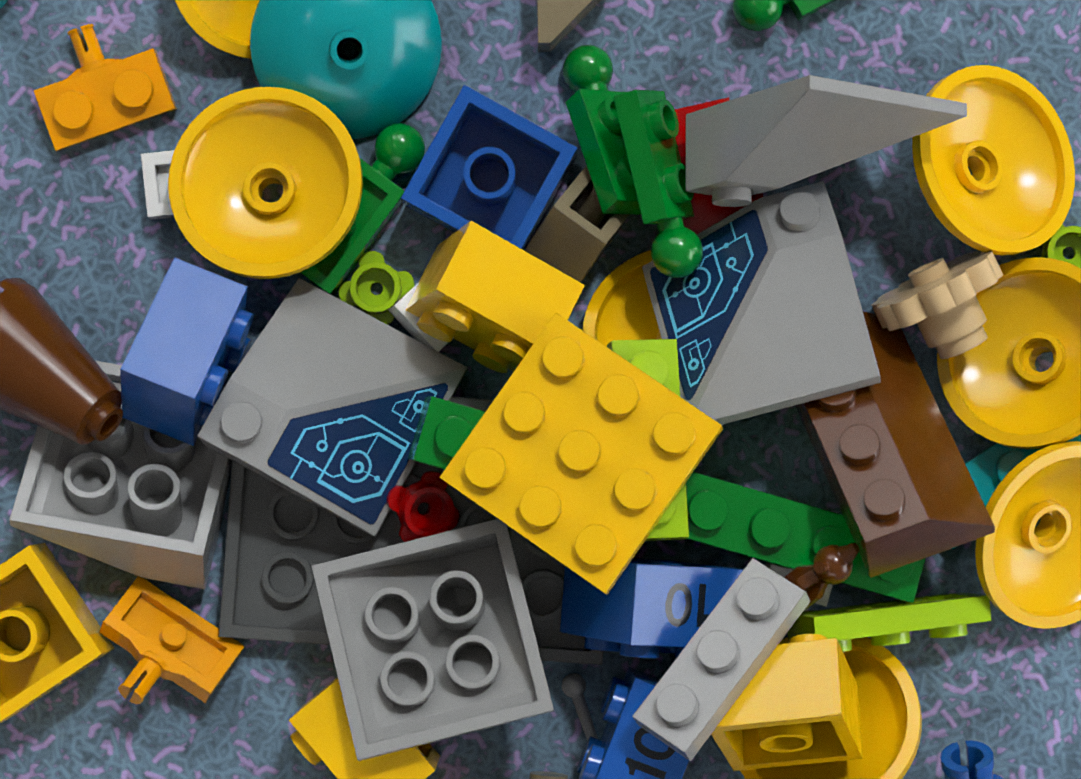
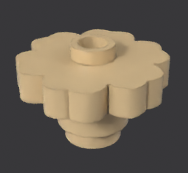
[872,251,1003,359]

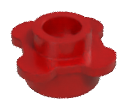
[387,471,459,542]

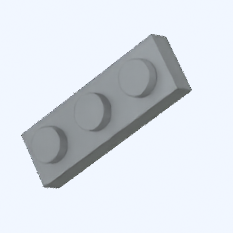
[632,558,810,761]

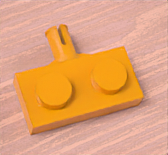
[34,24,177,151]
[99,576,244,704]

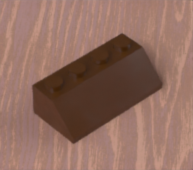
[795,311,995,578]

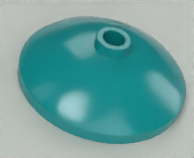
[250,0,442,139]

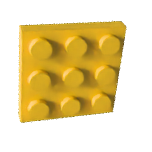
[439,313,723,595]

